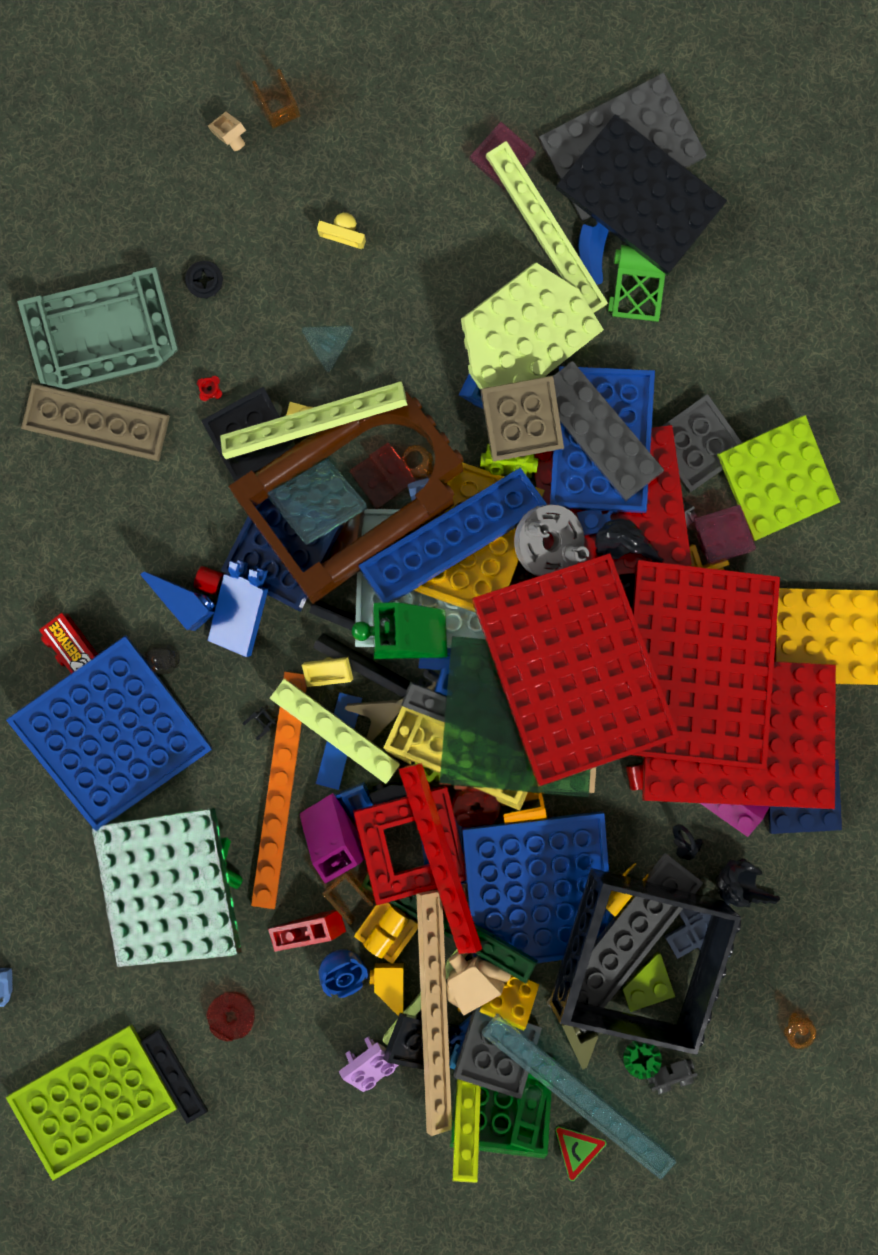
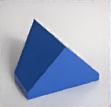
[334,782,374,821]

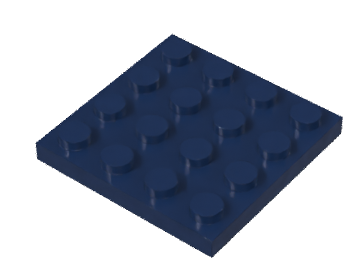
[221,493,343,612]

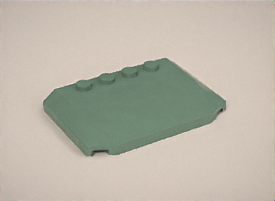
[17,267,179,389]

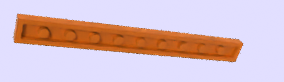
[251,672,307,909]

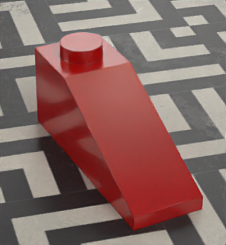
[268,909,346,951]

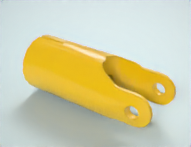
[606,863,649,917]

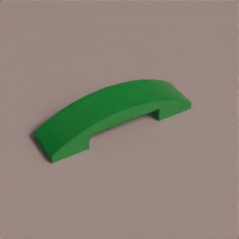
[510,1052,555,1152]

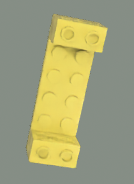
[383,706,535,811]

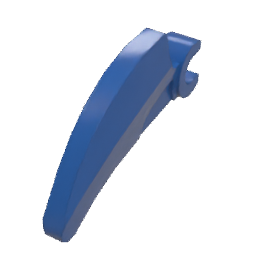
[577,221,609,285]

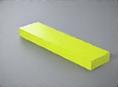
[452,1079,481,1183]

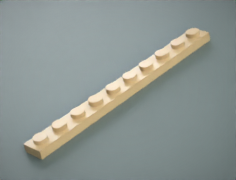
[416,890,452,1136]

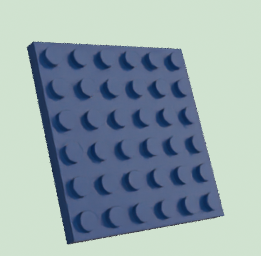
[6,635,212,831]
[461,811,613,963]

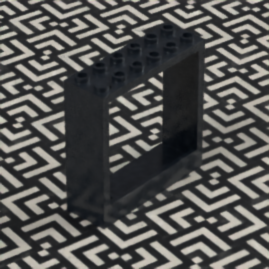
[549,868,741,1055]

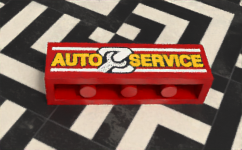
[39,613,98,673]

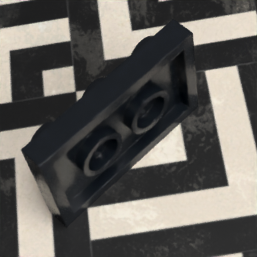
[383,1013,461,1070]

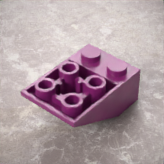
[299,793,364,884]

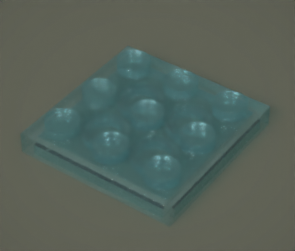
[267,458,367,545]

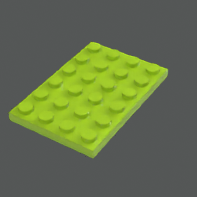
[6,1024,178,1181]

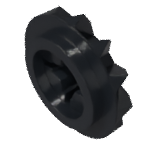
[185,261,223,299]

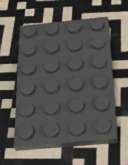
[539,73,707,221]

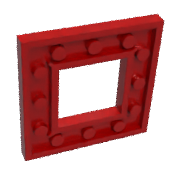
[353,786,466,905]

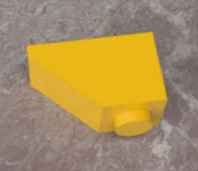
[370,963,404,1016]

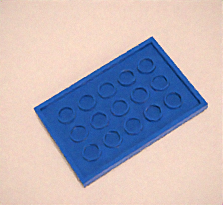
[550,366,655,513]

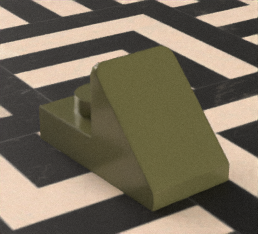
[561,1024,598,1070]

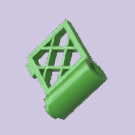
[608,245,665,322]

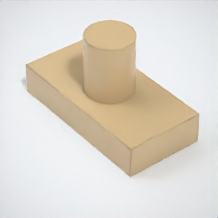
[208,112,246,151]

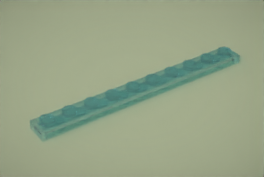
[481,1013,676,1180]

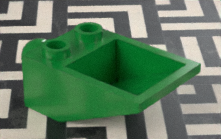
[352,602,448,659]

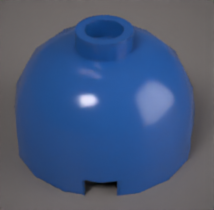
[318,949,368,998]

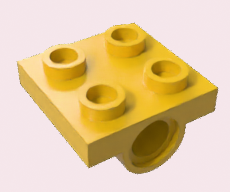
[354,902,418,964]
[479,979,539,1031]

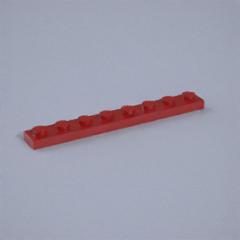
[398,763,482,954]

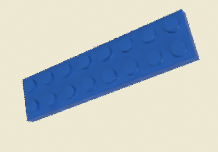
[359,467,547,603]

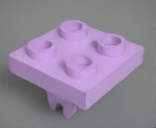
[339,1036,399,1092]

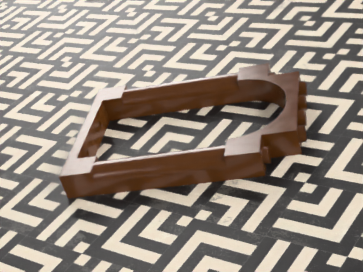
[228,390,464,604]

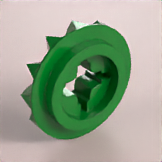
[623,1041,662,1079]

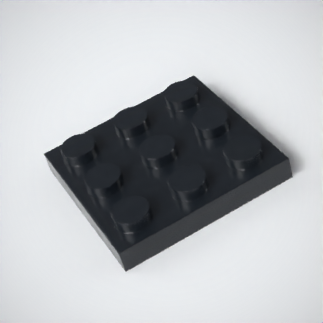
[201,387,295,482]

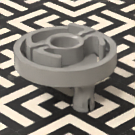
[514,505,589,576]

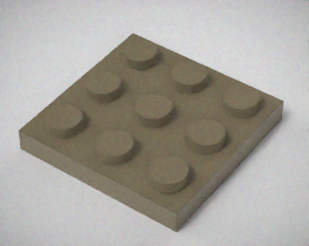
[480,376,564,461]

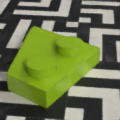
[622,952,675,1012]

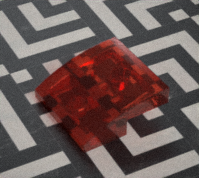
[349,442,416,509]

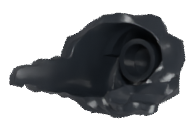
[595,519,664,563]
[716,859,780,908]

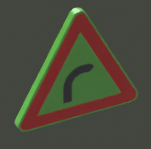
[556,1127,607,1181]

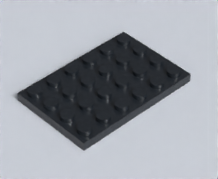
[556,114,727,276]

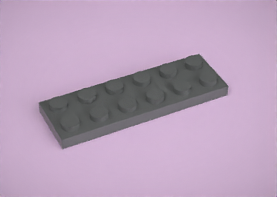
[553,361,664,502]

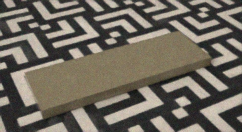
[21,383,170,462]

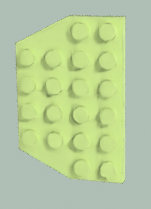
[461,263,604,389]

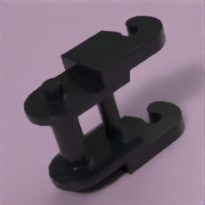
[242,706,278,741]

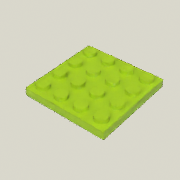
[717,415,840,541]

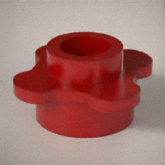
[197,376,222,401]

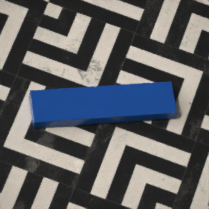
[316,692,363,790]

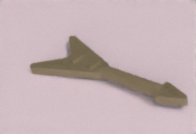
[345,679,438,742]

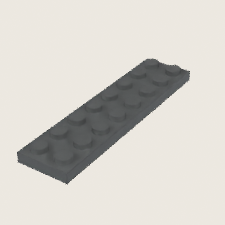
[547,853,703,1032]

